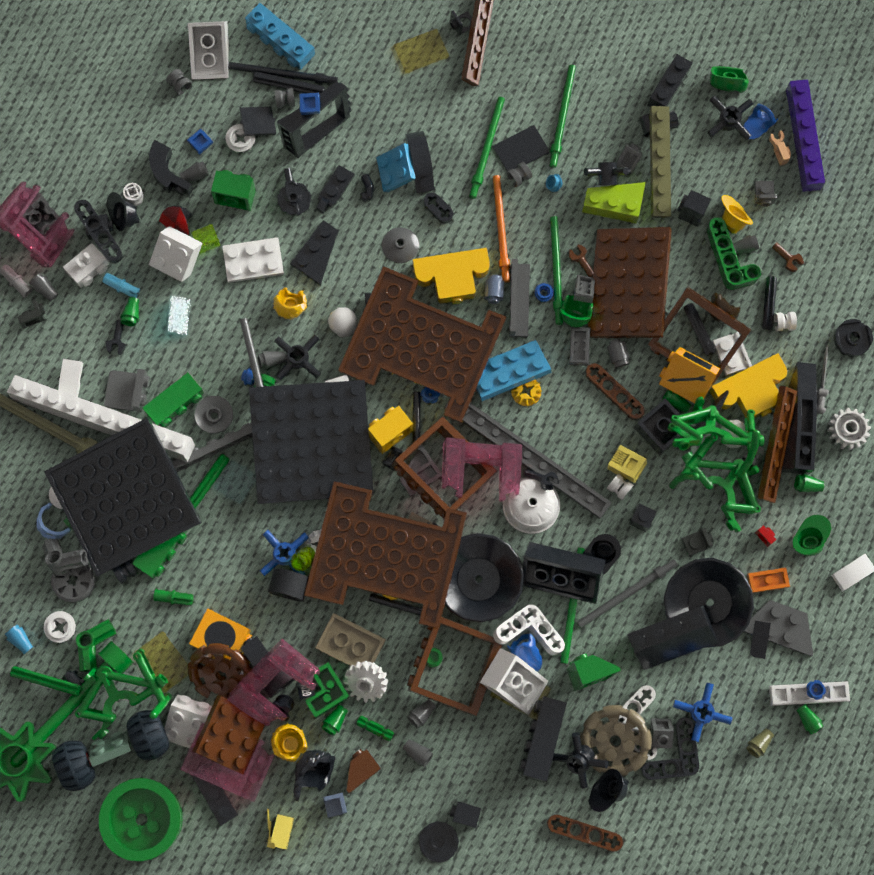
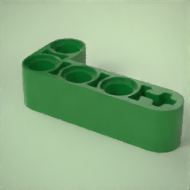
[706,217,761,290]

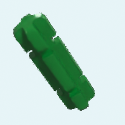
[356,716,394,741]

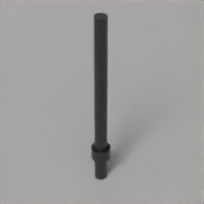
[229,62,338,84]

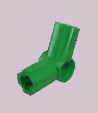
[76,619,117,672]

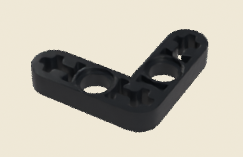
[641,717,699,780]

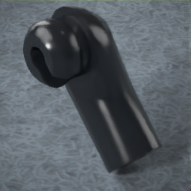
[360,174,374,202]

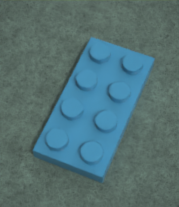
[476,340,552,401]

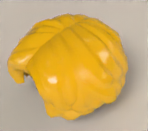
[273,287,307,320]
[271,723,308,762]

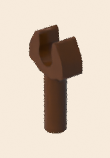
[772,242,804,272]
[569,244,594,277]

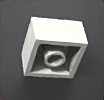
[149,226,202,282]

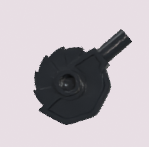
[277,168,311,216]

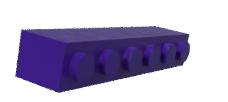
[786,79,825,192]

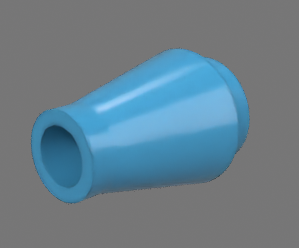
[5,624,33,654]

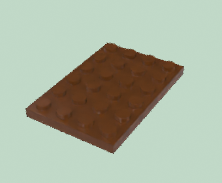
[588,227,672,338]

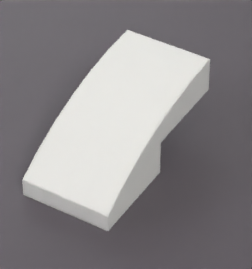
[58,359,83,397]
[831,554,874,592]

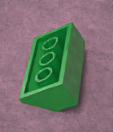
[566,653,621,691]

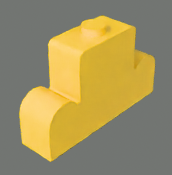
[412,248,490,304]
[709,353,787,418]

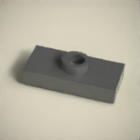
[573,275,595,303]
[569,328,590,366]

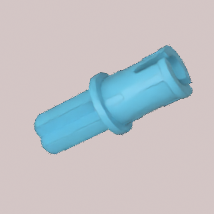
[102,273,140,298]

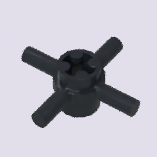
[708,95,753,140]
[584,162,631,185]
[274,335,321,381]
[552,732,609,789]

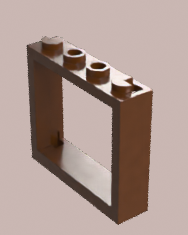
[648,287,752,387]
[392,417,497,520]
[407,617,502,716]

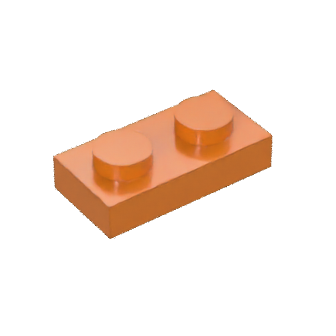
[747,568,790,593]

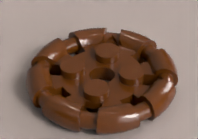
[188,643,256,704]

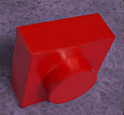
[755,525,777,547]

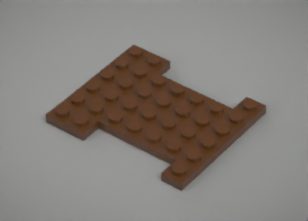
[338,266,506,423]
[304,481,467,629]

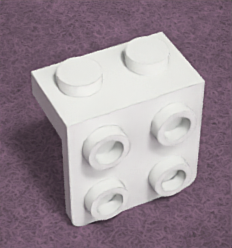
[165,695,212,749]

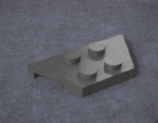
[743,600,813,657]

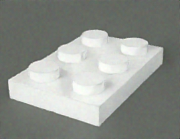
[223,238,284,283]

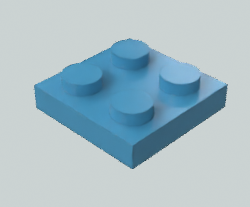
[376,143,416,192]

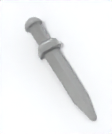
[817,345,829,414]

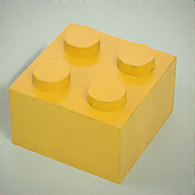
[368,406,413,454]

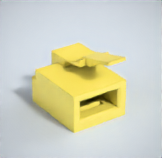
[607,445,647,483]
[267,809,294,849]

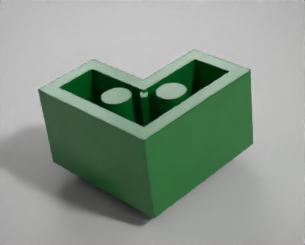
[305,662,350,719]

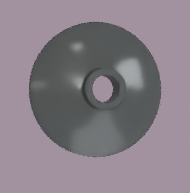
[382,227,419,263]
[195,396,233,434]

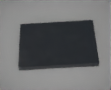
[492,125,550,171]

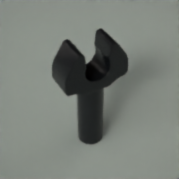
[106,320,126,355]
[524,469,559,490]

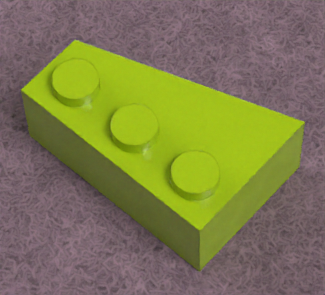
[582,182,646,224]

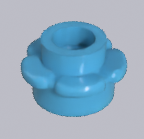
[546,174,563,192]

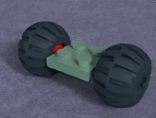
[52,710,169,791]

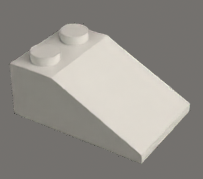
[188,21,229,79]
[480,648,548,715]

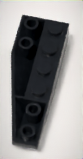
[781,362,817,475]

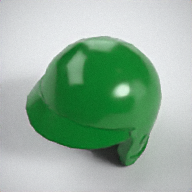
[560,295,593,328]

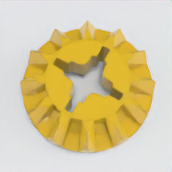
[511,380,542,406]

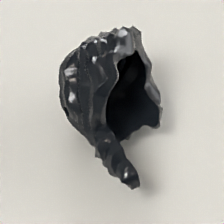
[293,749,336,802]

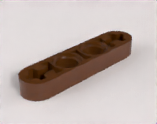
[585,363,645,421]
[547,815,623,851]

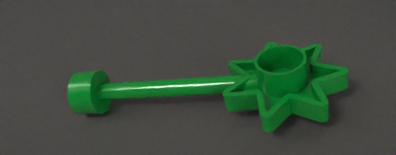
[0,641,134,802]

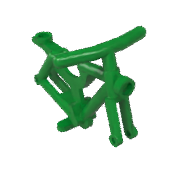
[668,397,764,478]
[669,434,761,533]
[75,648,172,740]

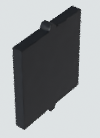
[239,106,276,136]

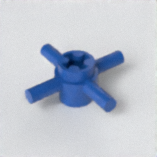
[260,530,309,576]
[673,683,732,742]

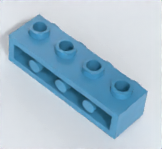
[245,3,315,70]

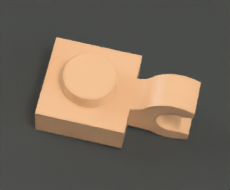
[769,131,791,166]

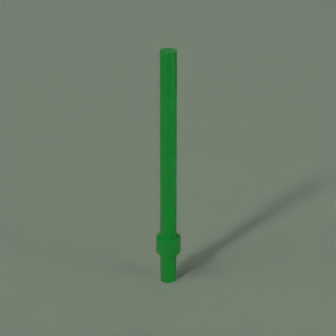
[549,65,576,168]
[469,97,505,199]
[550,216,564,325]
[560,547,585,664]

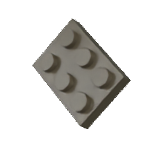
[315,613,386,666]

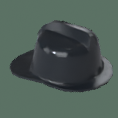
[106,192,140,231]
[583,534,621,575]
[588,768,629,812]

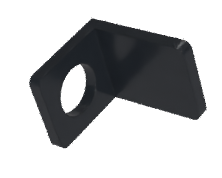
[449,10,472,35]

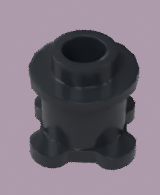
[62,670,85,686]
[270,694,295,721]

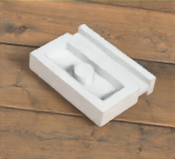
[712,332,752,376]

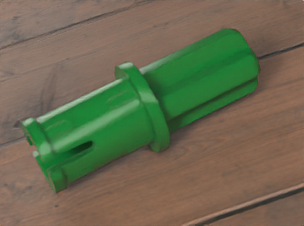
[153,589,194,606]

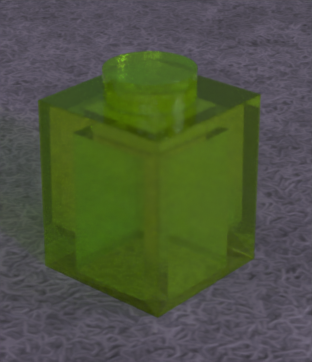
[191,224,221,254]

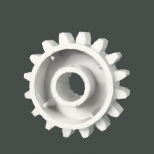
[827,408,871,450]
[344,661,388,703]

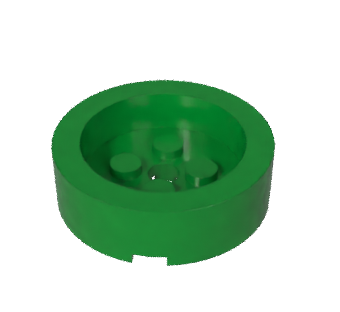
[99,778,183,861]

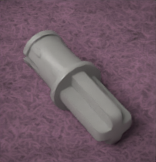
[0,264,32,298]

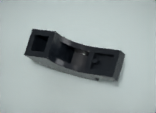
[405,131,435,193]
[149,140,193,196]

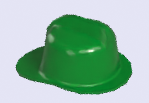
[793,514,831,557]

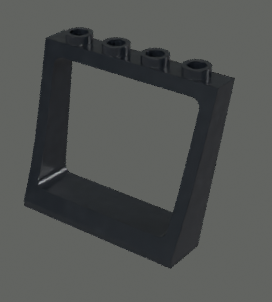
[277,81,352,158]

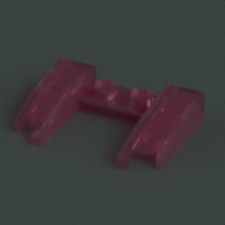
[0,182,75,267]
[442,438,522,502]
[228,639,320,726]
[179,723,275,802]

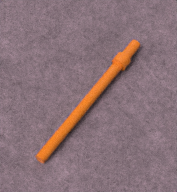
[493,175,510,283]

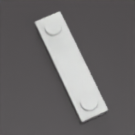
[769,681,850,706]

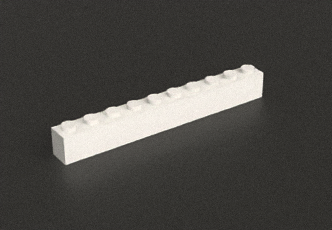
[7,375,195,462]

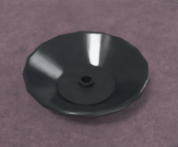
[445,533,524,623]
[664,558,754,648]

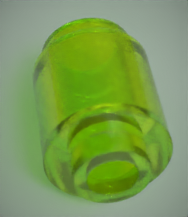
[291,546,315,571]

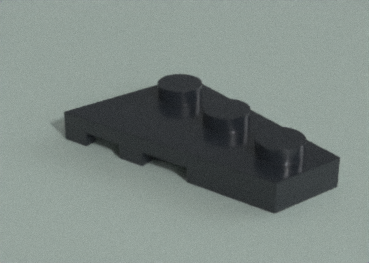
[290,220,338,286]

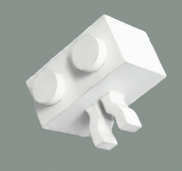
[63,243,109,288]

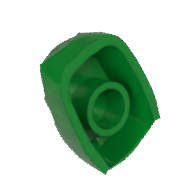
[710,66,749,93]

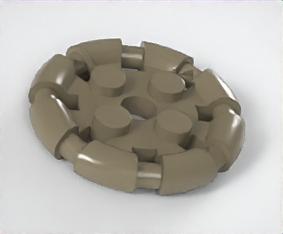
[580,705,652,776]

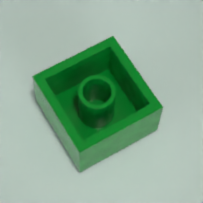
[211,170,256,211]

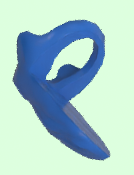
[743,103,778,139]
[507,634,542,672]

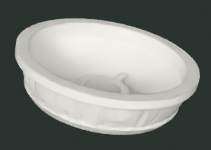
[503,477,560,534]

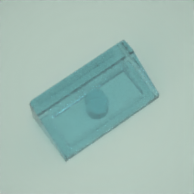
[167,295,191,336]

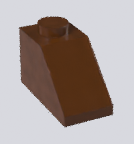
[346,749,381,793]

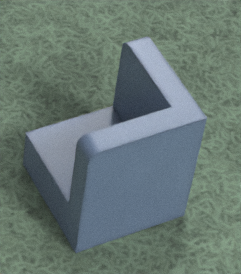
[323,793,347,818]

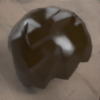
[709,293,740,326]

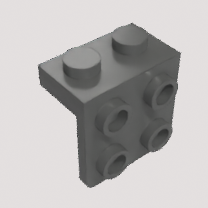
[104,369,150,412]

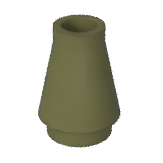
[746,728,774,758]

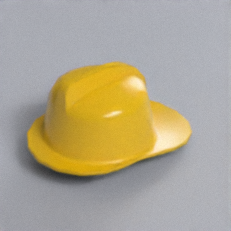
[721,195,753,234]

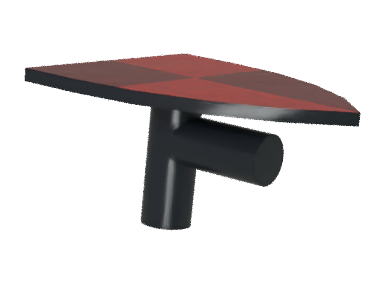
[159,205,193,236]

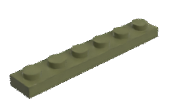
[649,106,671,218]

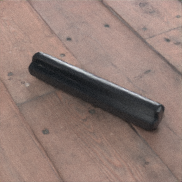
[762,276,777,330]
[683,303,716,356]

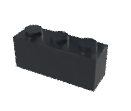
[647,54,693,107]

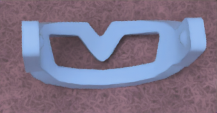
[37,503,71,539]

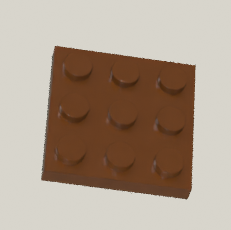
[192,695,267,775]

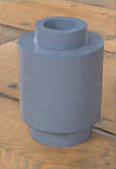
[484,275,504,304]

